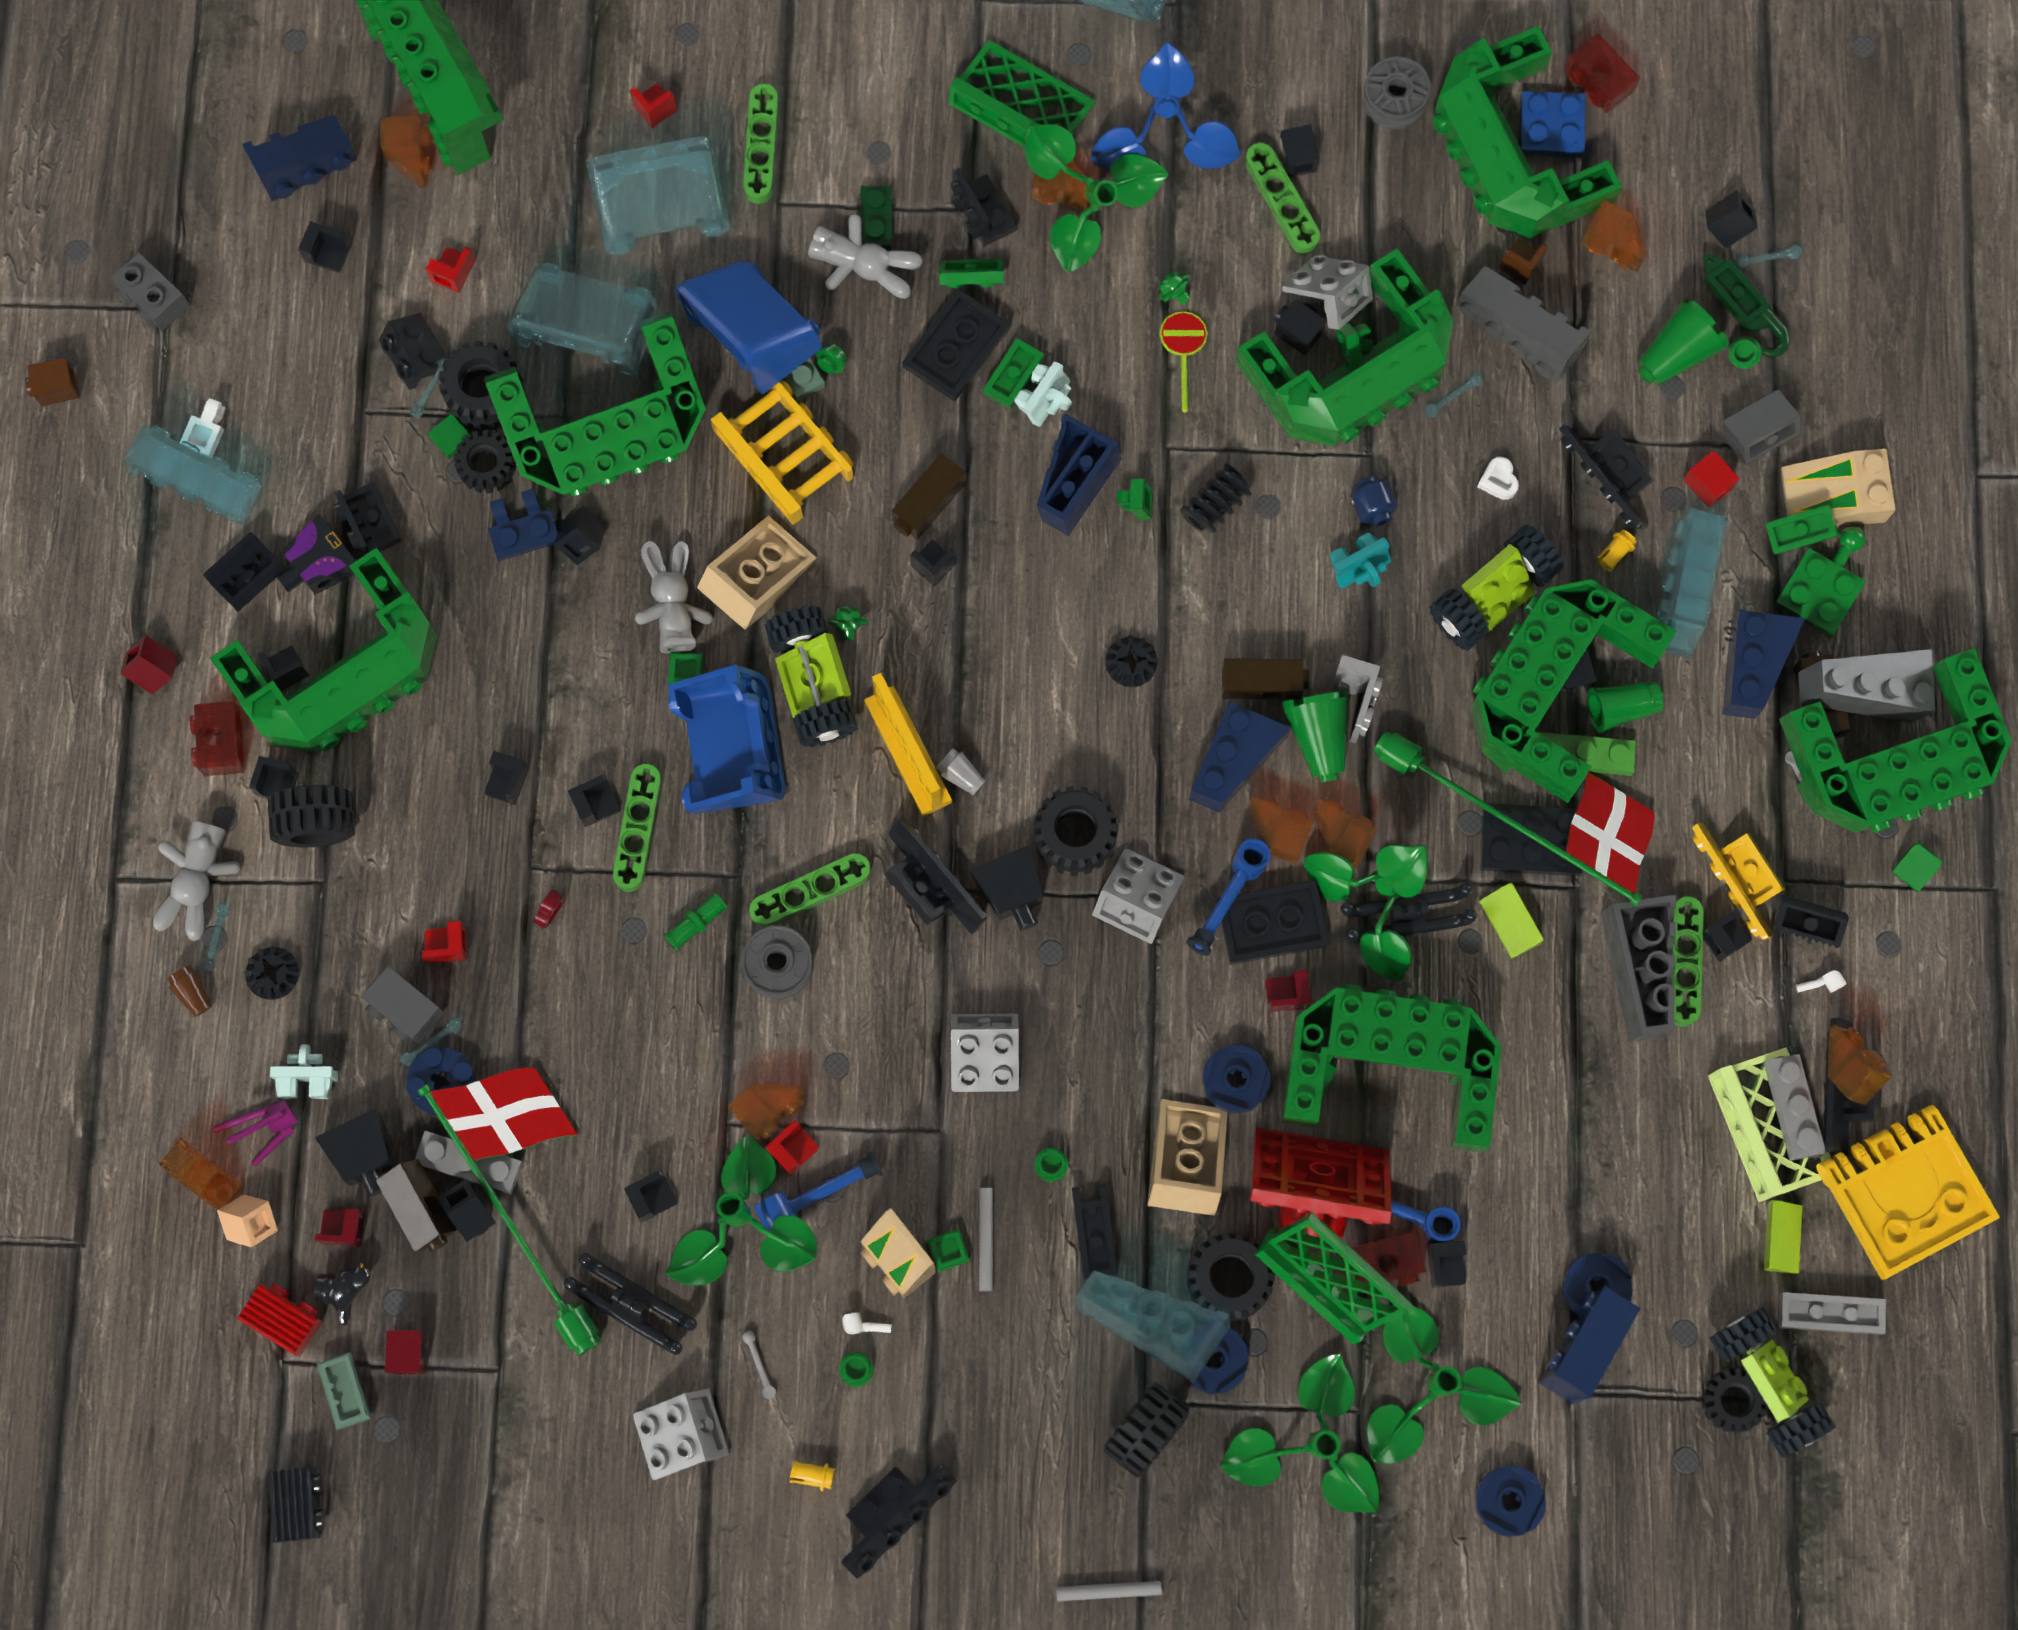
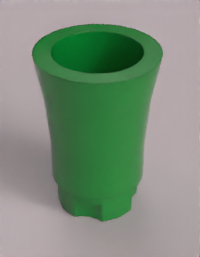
[1587,681,1664,733]

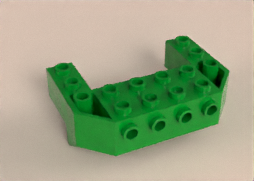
[355,0,504,176]
[1432,26,1622,238]
[1235,248,1454,447]
[484,312,706,496]
[210,548,437,753]
[1471,579,1677,803]
[1779,648,2012,833]
[1281,984,1502,1153]

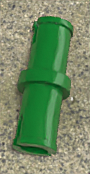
[663,892,728,951]

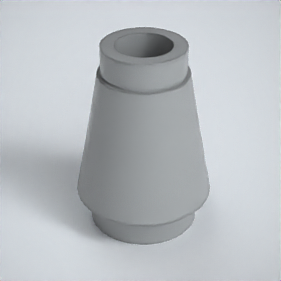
[936,748,985,796]

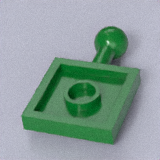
[1774,526,1866,638]

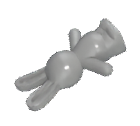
[808,214,923,299]
[635,541,713,653]
[153,821,241,941]

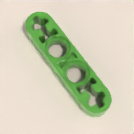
[743,83,779,204]
[1245,143,1320,254]
[613,764,662,892]
[749,853,871,928]
[1673,896,1704,1027]

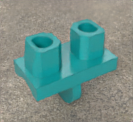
[1330,532,1391,590]

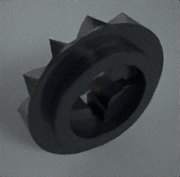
[1105,635,1158,687]
[244,946,299,1000]

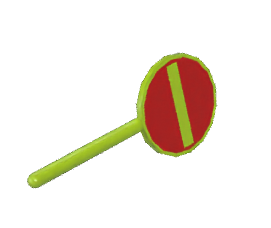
[1159,311,1208,413]

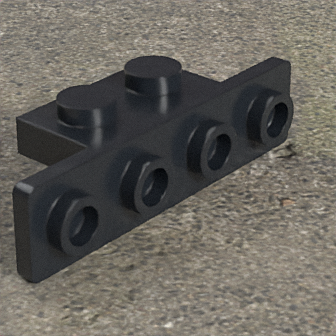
[1559,425,1655,530]
[885,817,987,934]
[1823,1017,1883,1156]
[841,1464,957,1579]

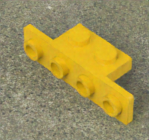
[1692,823,1785,940]

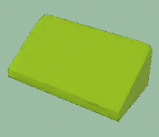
[1479,882,1544,960]
[1764,1200,1803,1274]

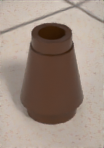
[167,965,212,1017]

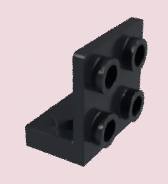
[950,167,1017,247]

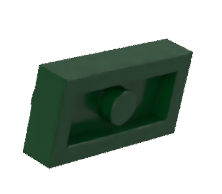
[860,186,892,250]

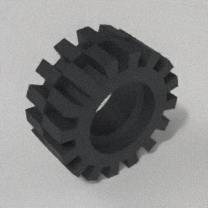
[454,430,516,494]
[1701,1368,1768,1433]

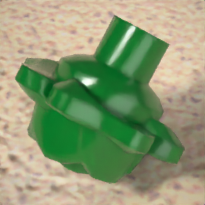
[1158,271,1191,305]
[828,606,867,640]

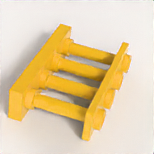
[710,379,854,525]

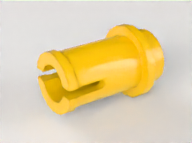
[1596,529,1637,572]
[790,1460,835,1492]

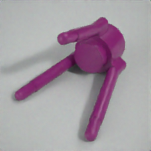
[212,1099,298,1166]

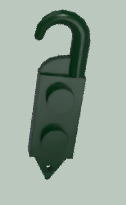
[1702,253,1790,357]

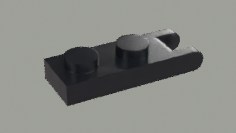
[1072,1184,1118,1280]

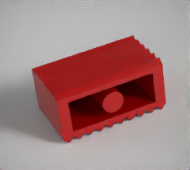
[237,1282,323,1357]

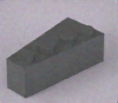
[1457,266,1591,383]
[1798,649,1935,723]
[1601,894,1676,1043]

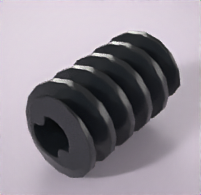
[1180,463,1252,533]

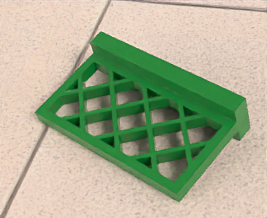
[948,40,1095,147]
[1255,1212,1412,1345]

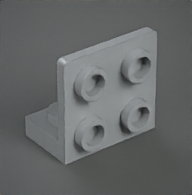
[1282,255,1373,330]
[1332,655,1383,743]
[1092,849,1184,944]
[951,1013,1019,1092]
[633,1389,730,1480]

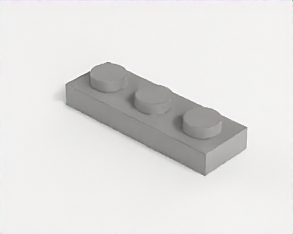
[1764,1054,1826,1161]
[415,1131,523,1195]
[1779,1292,1886,1335]

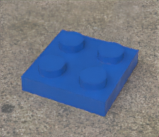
[1520,91,1585,158]

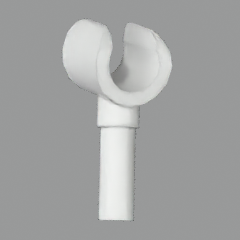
[1795,970,1846,993]
[842,1312,891,1334]

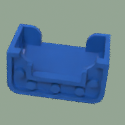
[674,260,823,394]
[668,664,786,814]

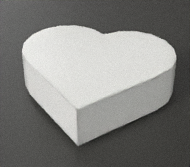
[1477,457,1519,500]

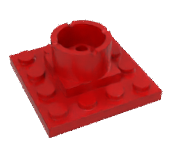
[1250,1127,1392,1238]

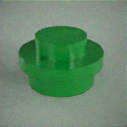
[1729,337,1762,369]
[816,344,847,374]
[1034,1148,1068,1182]
[839,1352,873,1387]

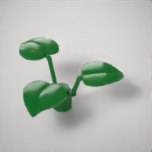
[1024,124,1168,272]
[1303,844,1428,981]
[665,1135,818,1286]
[1366,1304,1522,1464]
[1221,1354,1379,1513]

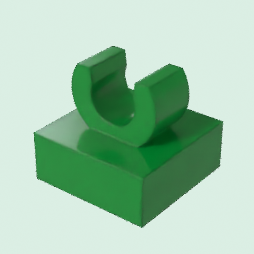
[1336,322,1373,365]
[1116,478,1153,520]

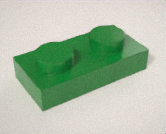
[939,259,1004,288]
[983,338,1044,410]
[1765,504,1840,555]

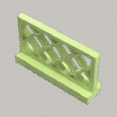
[1708,1047,1832,1203]

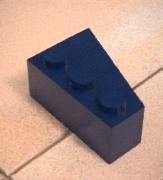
[242,115,357,202]
[1037,413,1122,536]
[1722,610,1805,719]
[1189,702,1291,813]
[1538,1286,1641,1405]

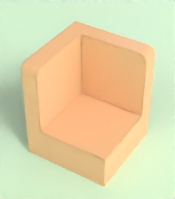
[217,1195,278,1247]

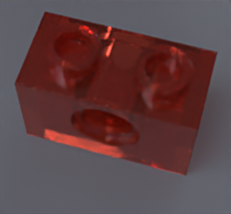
[1565,33,1640,114]
[190,701,244,777]
[1351,1231,1427,1295]

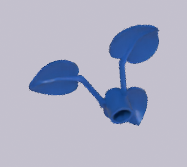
[1091,41,1241,171]

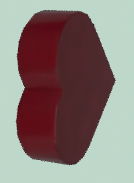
[533,889,566,929]

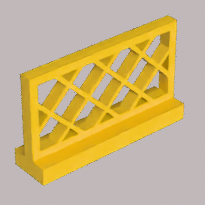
[864,673,952,817]

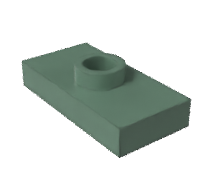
[317,1352,372,1430]

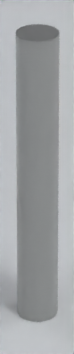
[979,1188,993,1292]
[1056,1581,1162,1602]

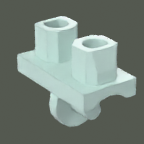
[1015,361,1072,427]
[270,1044,338,1099]

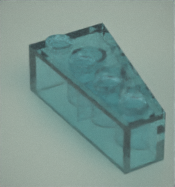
[124,425,263,526]
[1657,508,1728,658]
[1075,1271,1231,1383]

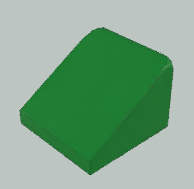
[1891,842,1943,892]

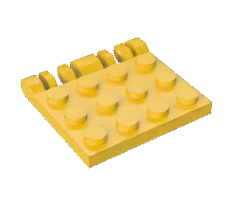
[1816,1104,2000,1280]

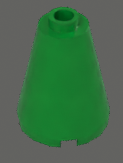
[1637,298,1729,385]
[1282,690,1348,783]

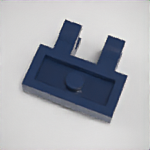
[488,489,558,561]

